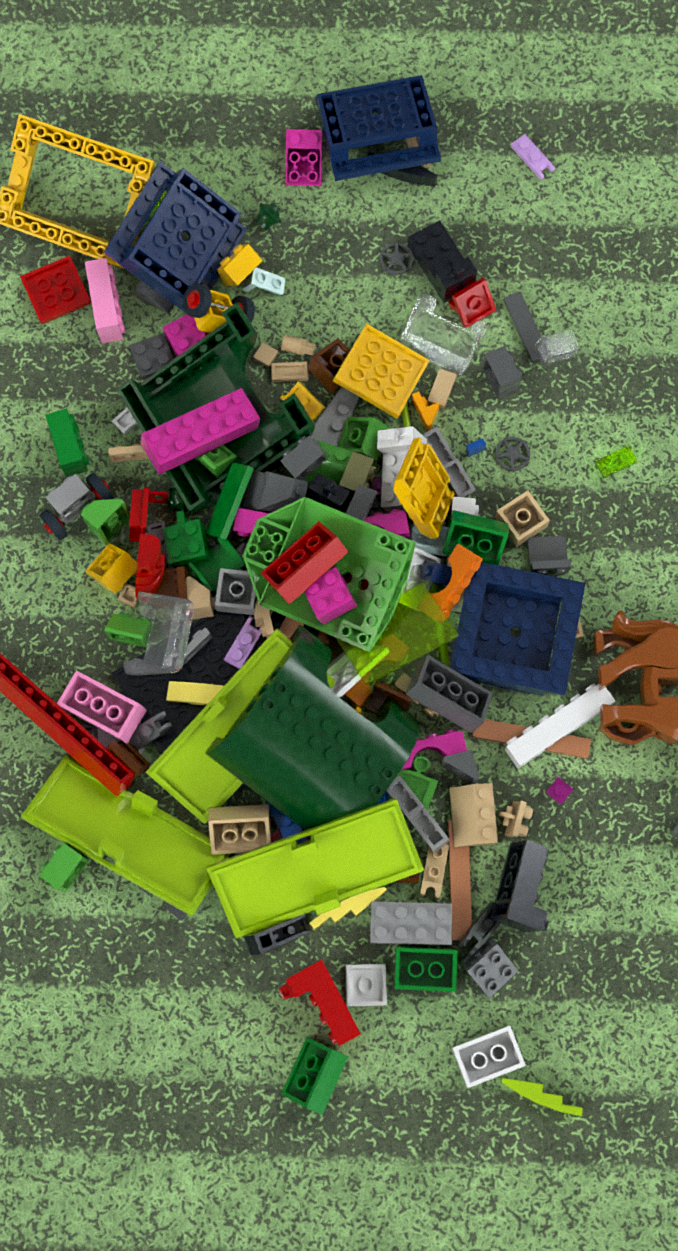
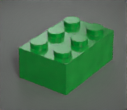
[45,408,90,477]
[394,947,457,992]

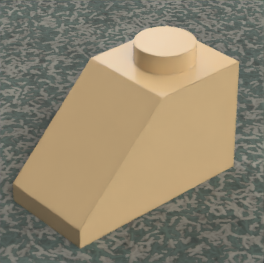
[186,577,216,619]

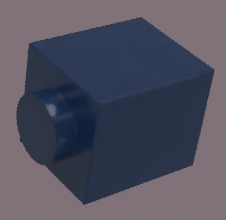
[420,560,452,586]

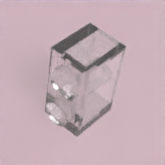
[534,330,581,366]

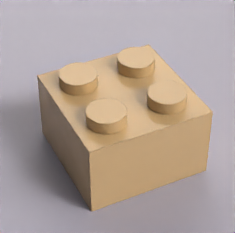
[495,491,550,547]

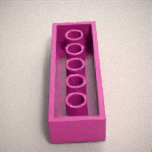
[141,388,260,475]

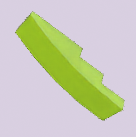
[500,1078,583,1116]

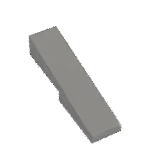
[423,427,476,497]
[386,775,450,853]

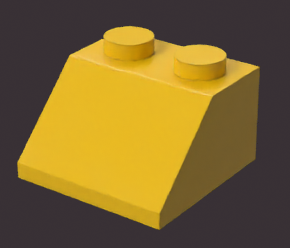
[217,244,263,287]
[85,543,137,594]

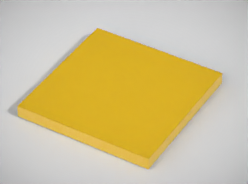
[333,323,430,419]

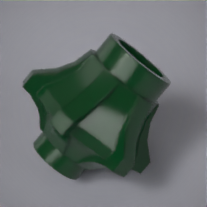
[255,202,281,230]
[166,488,187,512]

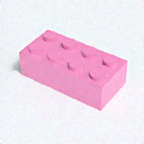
[85,258,126,343]
[57,670,147,744]

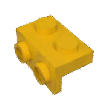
[280,382,325,421]

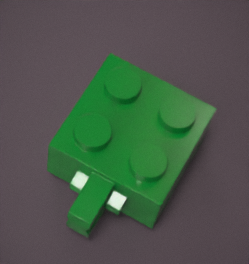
[163,510,212,568]

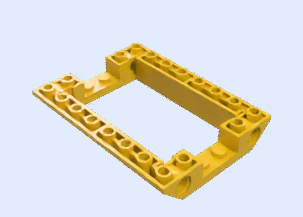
[0,114,155,269]

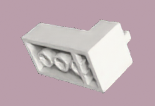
[377,426,427,513]

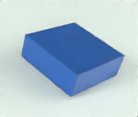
[465,438,486,457]

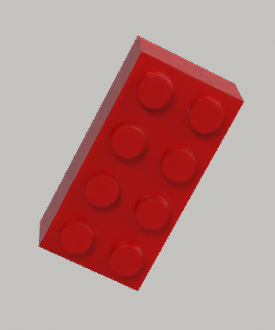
[261,521,348,604]

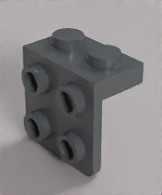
[527,536,571,575]

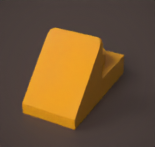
[412,391,440,432]

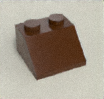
[308,338,350,394]

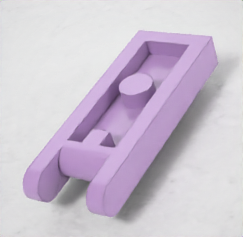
[511,134,555,180]
[224,616,262,669]

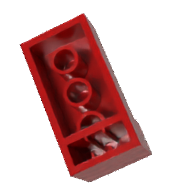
[278,960,361,1046]

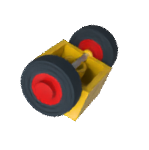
[183,283,255,333]

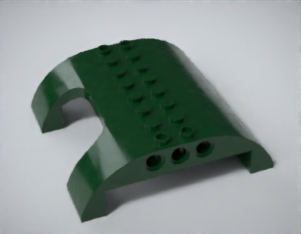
[117,302,315,512]
[205,625,419,830]

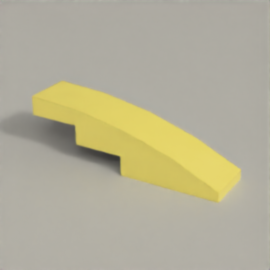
[166,681,224,707]
[310,887,387,930]

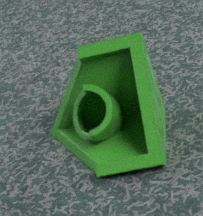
[194,445,237,478]

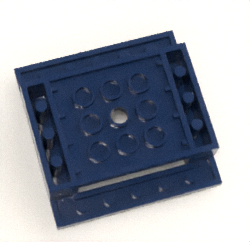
[315,75,441,181]
[103,161,247,313]
[450,562,586,696]

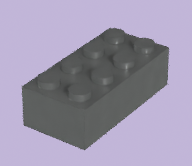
[406,654,493,733]

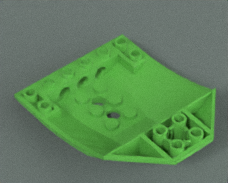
[242,497,416,652]

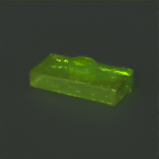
[595,445,637,479]

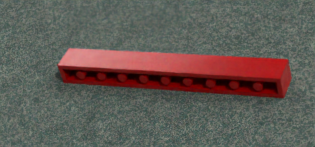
[0,653,134,797]

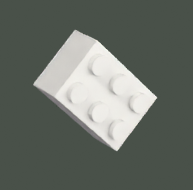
[451,1025,526,1088]

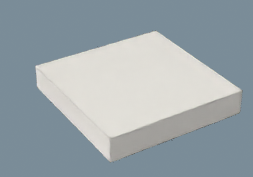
[346,964,387,1006]

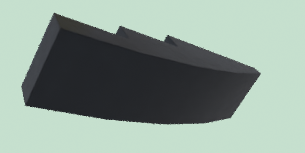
[367,152,438,187]

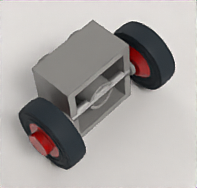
[39,473,114,541]

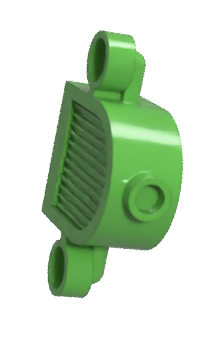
[387,756,438,823]

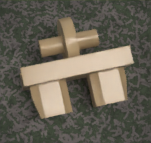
[499,801,533,837]

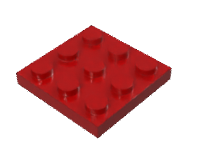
[20,255,92,325]

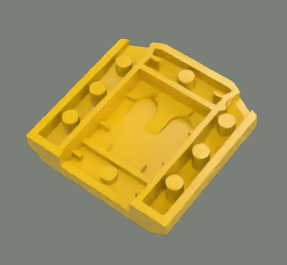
[393,437,455,539]

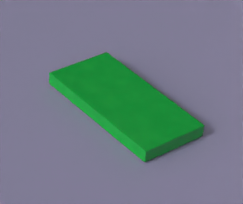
[205,462,253,540]

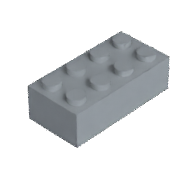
[370,902,452,946]

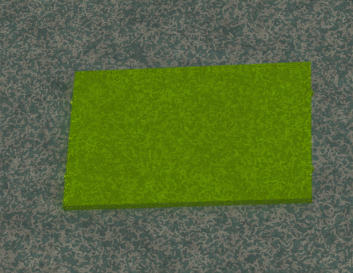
[335,583,459,685]

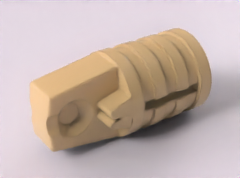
[281,334,316,355]

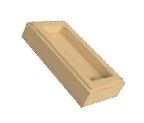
[271,361,308,382]
[427,368,457,409]

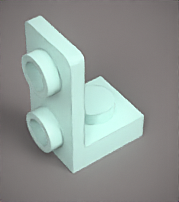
[241,268,285,295]

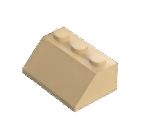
[449,783,498,847]
[208,804,271,854]

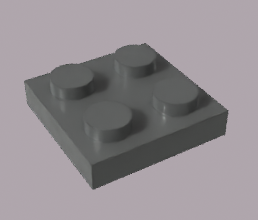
[129,333,173,380]

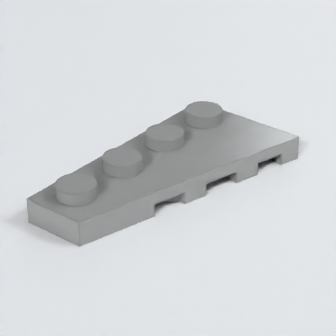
[311,387,359,447]

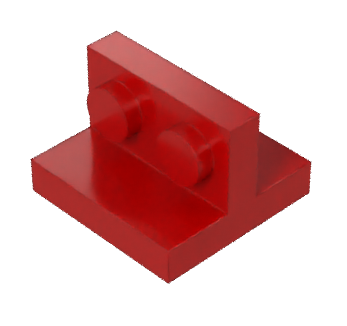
[448,277,496,328]

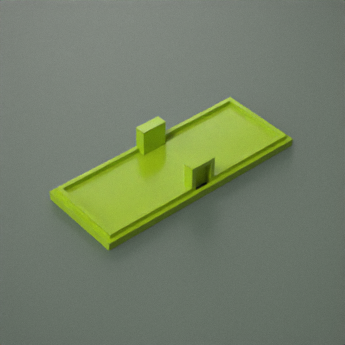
[146,628,336,824]
[21,755,232,917]
[207,797,424,938]

